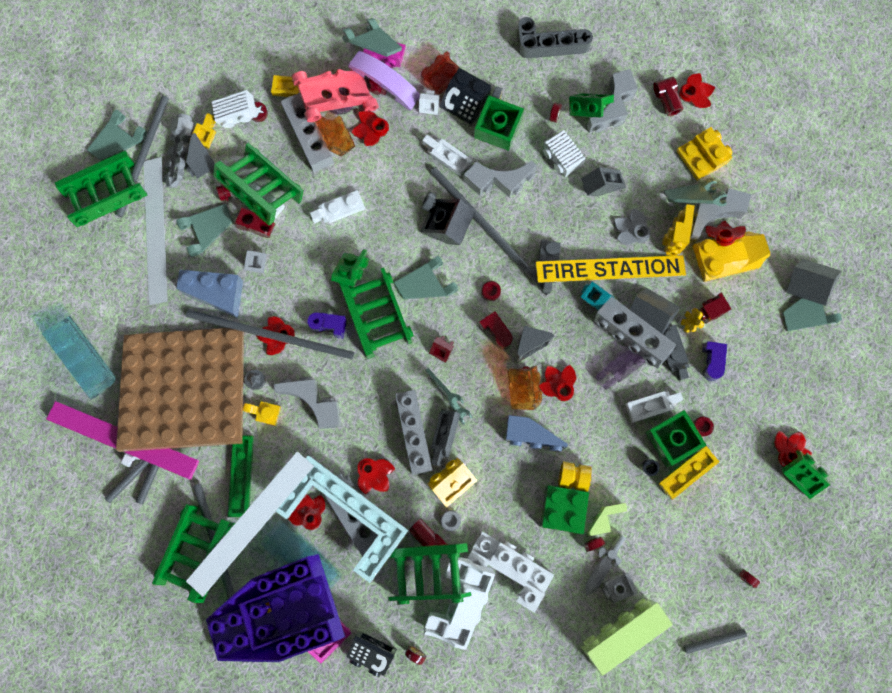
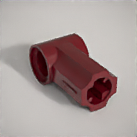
[653,76,684,116]
[408,518,448,546]

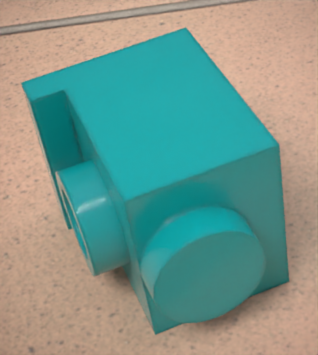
[581,281,614,311]

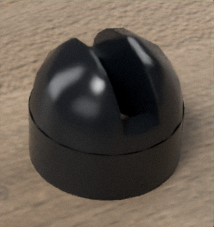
[641,459,659,476]

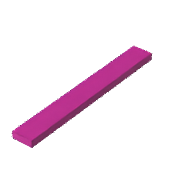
[46,401,199,480]

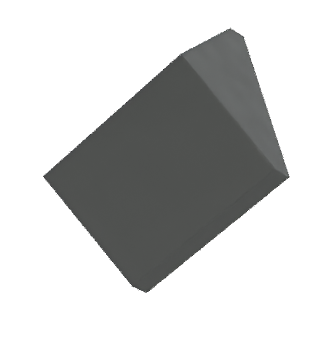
[787,259,842,306]
[630,288,681,334]
[515,326,555,364]

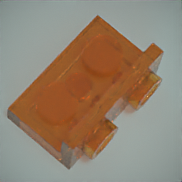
[316,116,355,157]
[507,366,542,410]

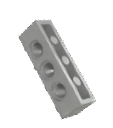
[281,93,335,173]
[594,297,676,369]
[395,390,432,475]
[324,473,378,557]

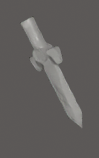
[585,534,626,596]

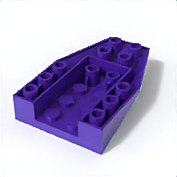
[206,554,345,662]

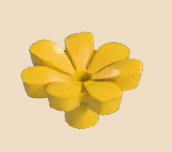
[681,308,704,333]

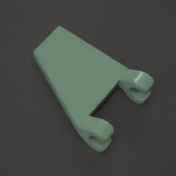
[342,18,402,57]
[87,110,147,161]
[664,178,727,206]
[176,204,233,257]
[394,256,458,299]
[783,298,842,331]
[426,368,472,424]

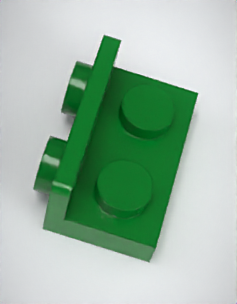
[569,93,614,118]
[331,249,369,287]
[782,449,830,499]

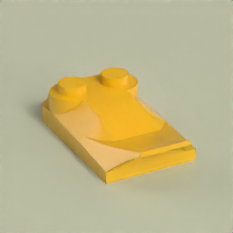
[692,231,770,282]

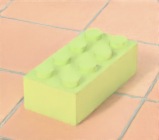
[581,599,673,676]

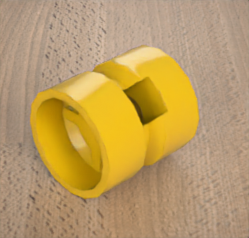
[558,461,592,492]

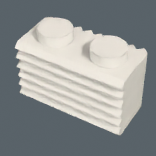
[212,90,257,128]
[543,130,586,177]

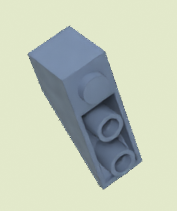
[505,415,568,452]

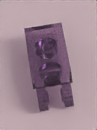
[595,350,646,390]

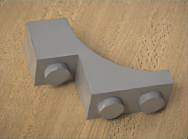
[587,69,638,133]
[464,160,537,198]
[690,188,751,243]
[274,377,341,429]

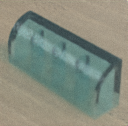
[42,316,116,400]
[260,520,343,590]

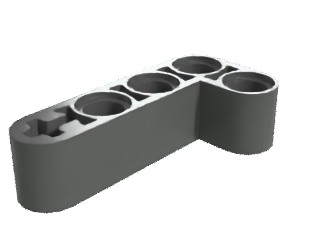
[517,17,593,58]

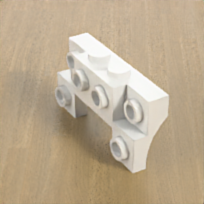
[467,532,554,613]
[423,557,495,650]

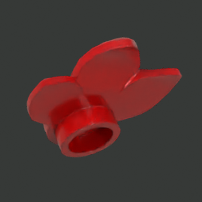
[679,73,715,108]
[352,111,389,146]
[706,221,746,246]
[256,316,295,355]
[539,365,577,401]
[774,431,812,467]
[357,458,395,494]
[288,494,326,530]

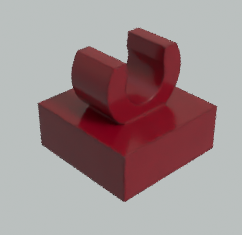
[429,336,454,363]

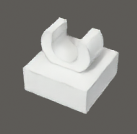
[419,90,439,115]

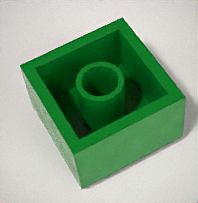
[474,96,524,151]
[645,410,707,467]
[540,486,589,534]

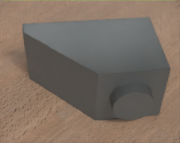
[185,133,215,179]
[581,167,626,197]

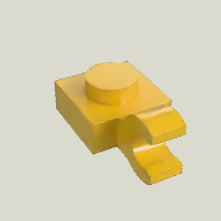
[190,113,216,149]
[243,401,281,426]

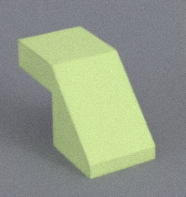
[587,503,627,536]

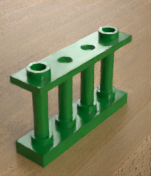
[213,142,304,225]
[54,150,148,228]
[339,267,414,359]
[152,504,235,603]
[388,543,472,605]

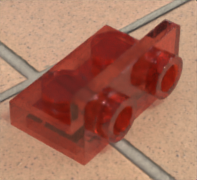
[421,51,460,95]

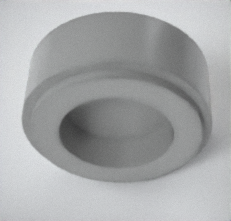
[441,510,461,531]

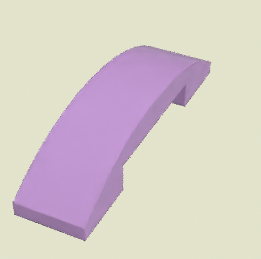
[348,51,420,111]

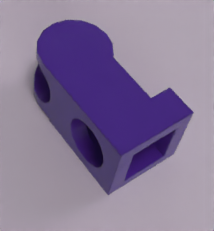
[308,312,347,339]
[702,341,727,381]

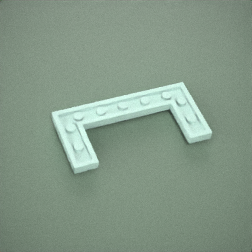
[276,455,408,583]

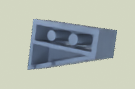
[176,270,243,318]

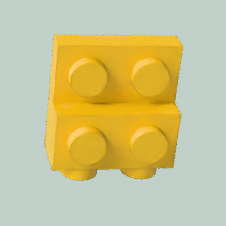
[676,127,733,181]
[662,204,695,256]

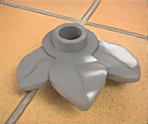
[615,208,651,245]

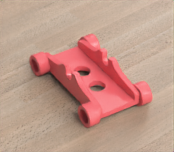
[291,68,379,122]

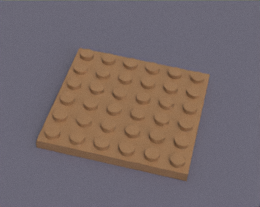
[116,328,244,452]

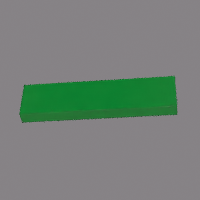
[227,435,254,517]

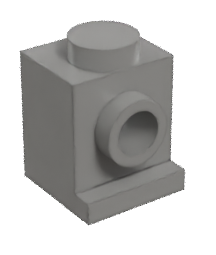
[244,250,267,273]
[602,572,638,603]

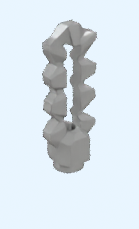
[162,114,195,189]

